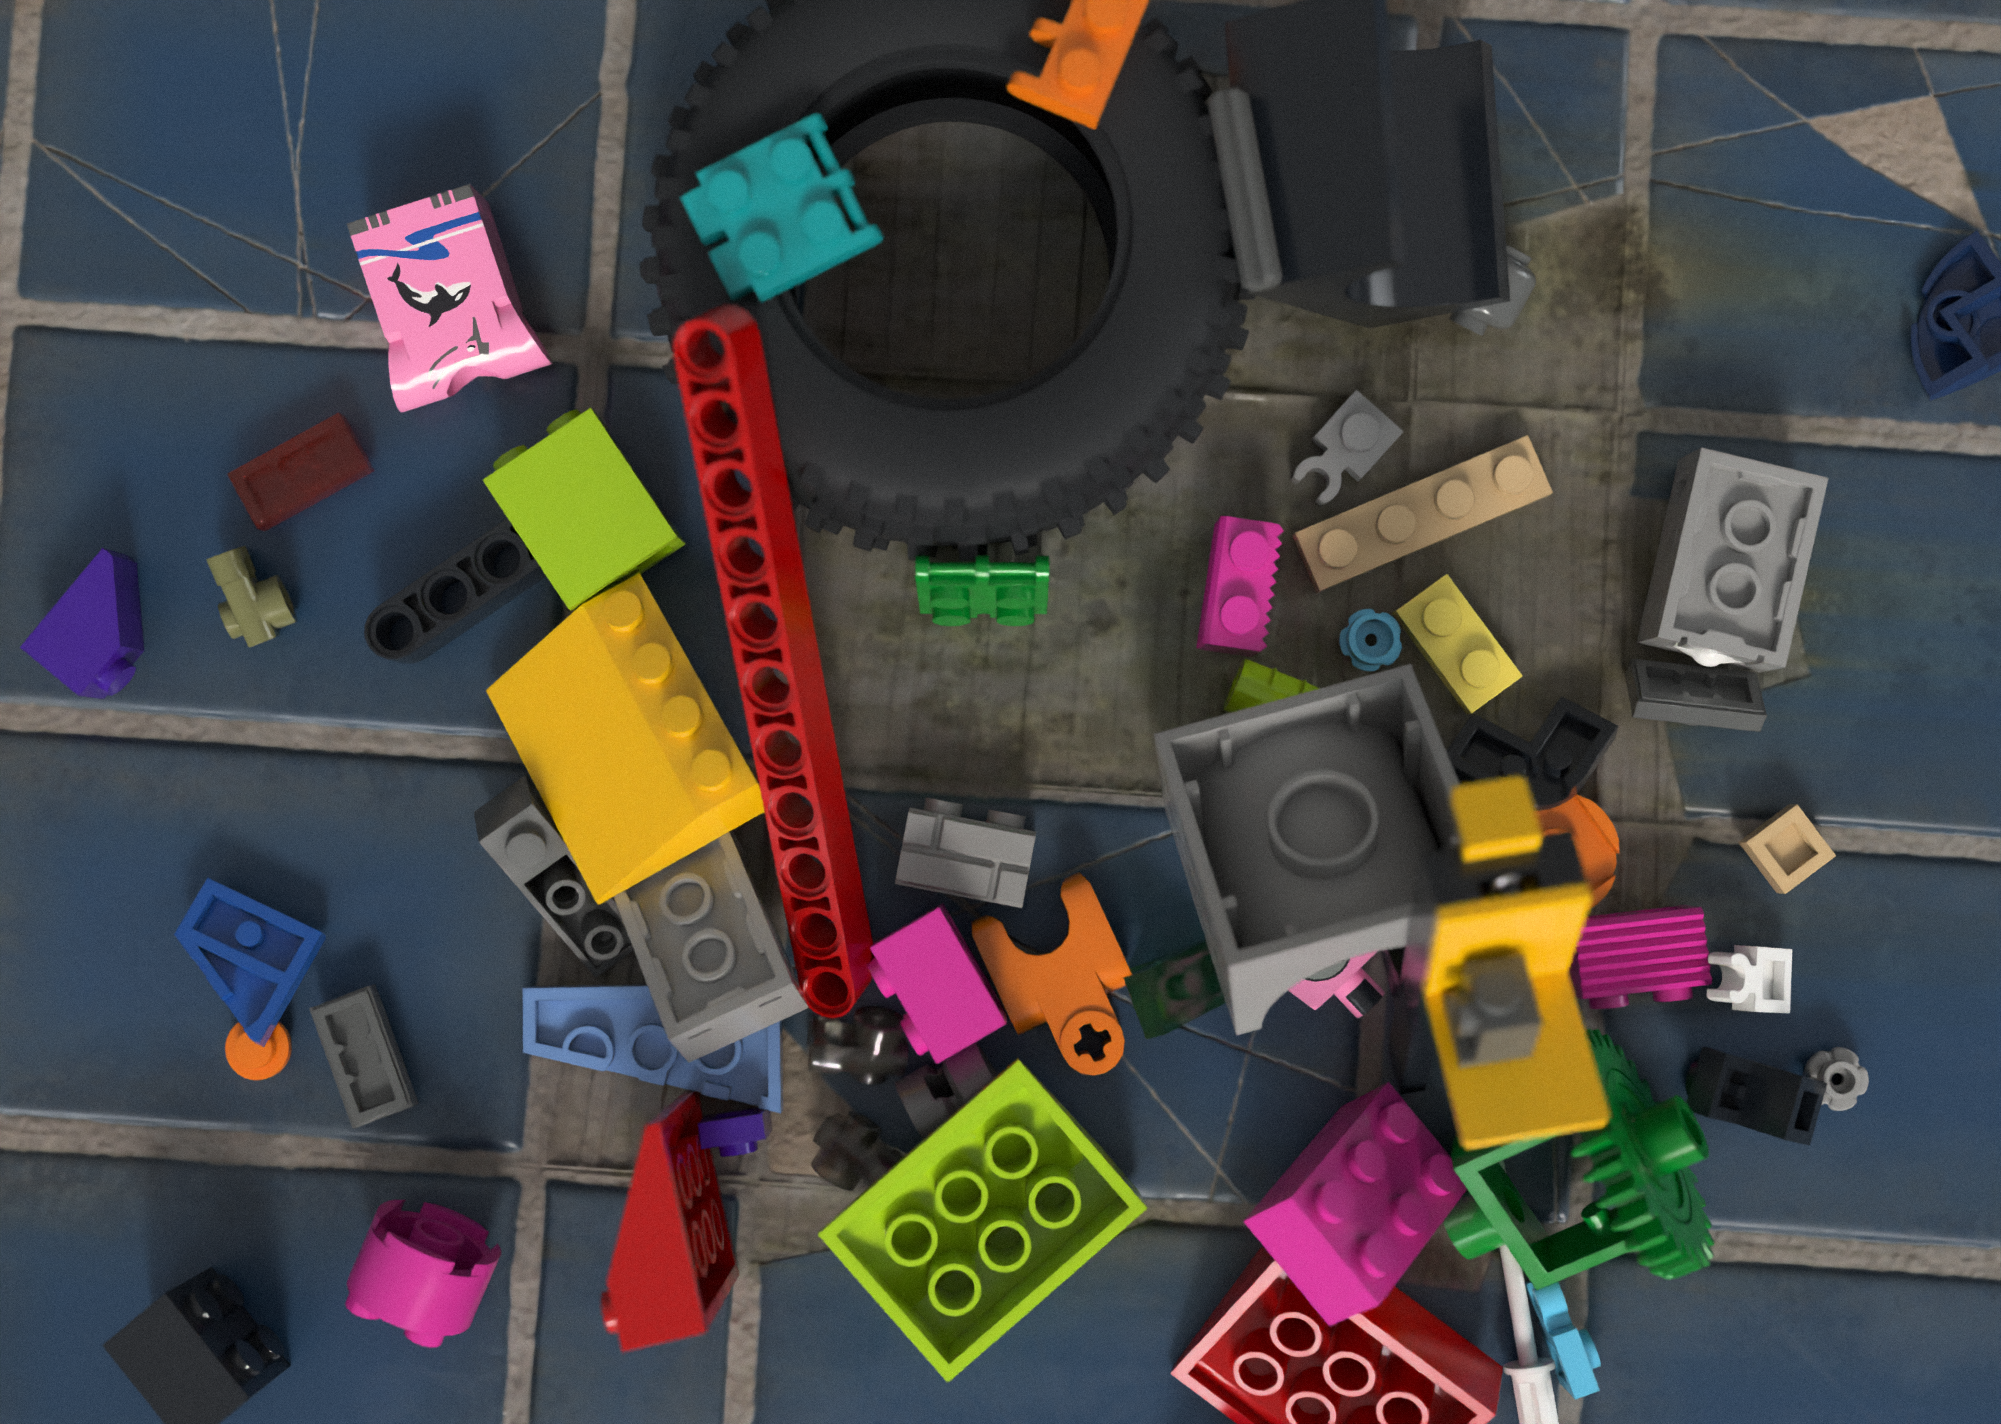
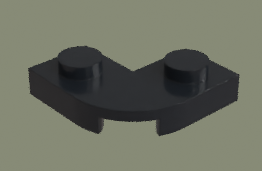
[1446,696,1619,811]

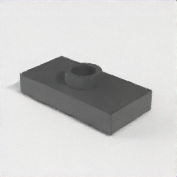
[1625,659,1767,732]
[309,984,419,1129]

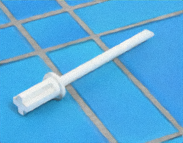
[1499,1160,1559,1424]

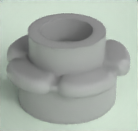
[1803,1047,1869,1111]

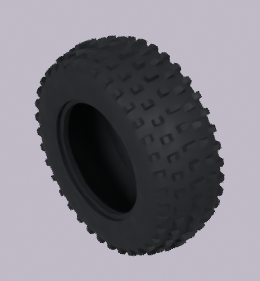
[640,0,1256,562]

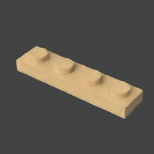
[1292,435,1553,593]

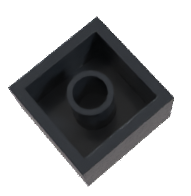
[102,1267,291,1424]

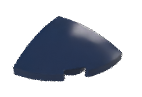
[1911,230,2001,401]

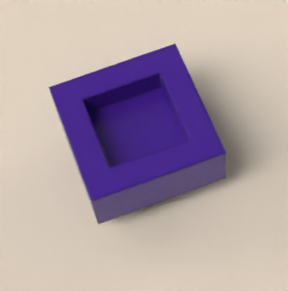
[697,1107,772,1157]

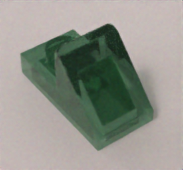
[1123,939,1226,1039]

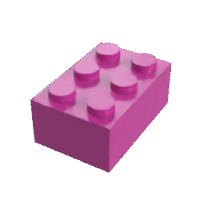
[1244,1082,1467,1326]

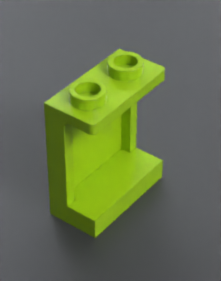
[483,408,686,611]

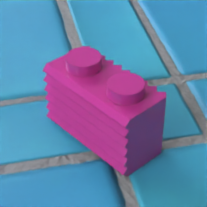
[1196,516,1284,657]
[1567,905,1712,1009]

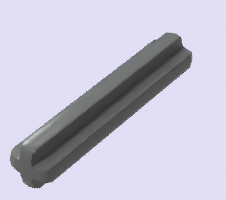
[1208,87,1282,292]

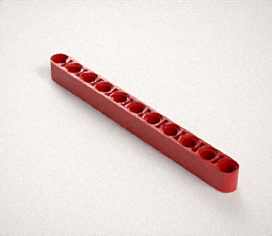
[673,304,875,1018]

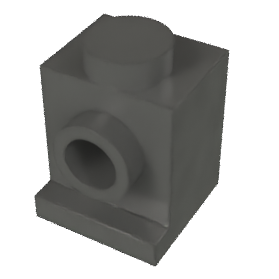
[1442,955,1543,1068]

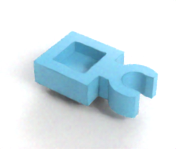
[1525,1281,1601,1400]

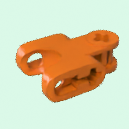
[971,872,1135,1076]

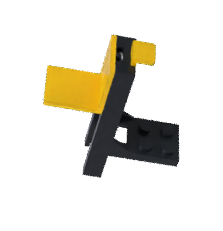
[1381,776,1610,1148]

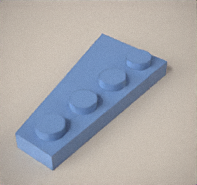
[523,984,783,1113]

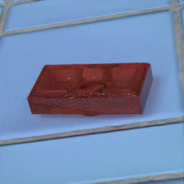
[227,413,375,532]

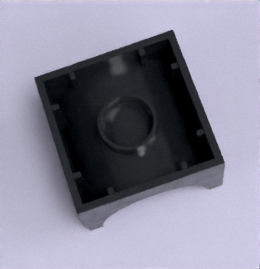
[1225,0,1510,329]

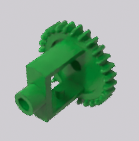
[1443,1028,1714,1290]

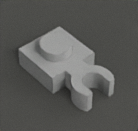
[1291,389,1404,507]

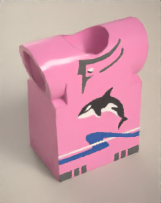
[347,184,553,413]

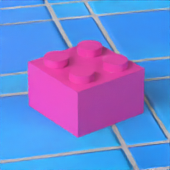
[867,903,1006,1064]

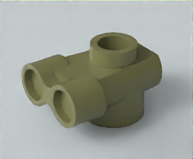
[206,545,297,647]

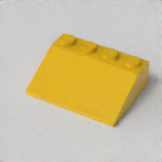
[486,573,765,905]

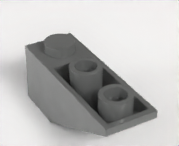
[474,775,634,978]

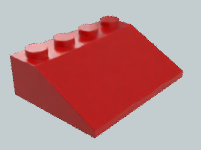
[601,1090,739,1352]
[1170,1246,1503,1424]

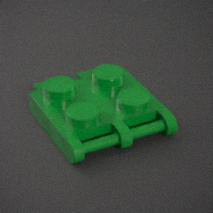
[915,555,1049,626]

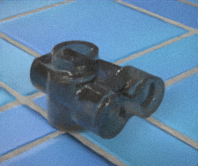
[806,1006,909,1084]
[811,1111,906,1191]

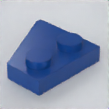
[174,878,326,1047]

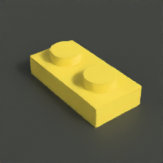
[1392,574,1522,714]

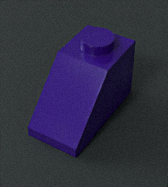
[20,548,144,699]

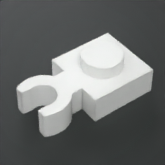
[1707,945,1792,1013]

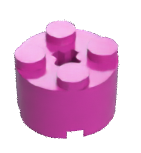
[345,1199,501,1348]

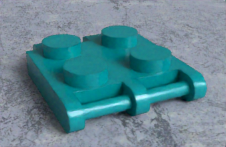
[680,114,883,302]

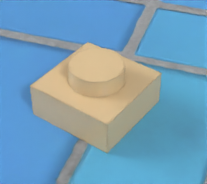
[1738,804,1836,894]

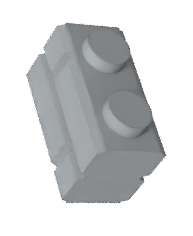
[895,798,1036,908]

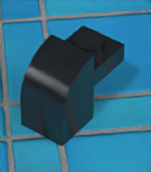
[1685,1047,1827,1146]

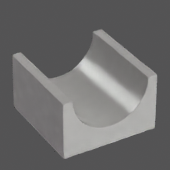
[1154,664,1461,1035]

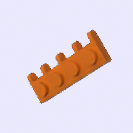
[1007,0,1150,129]

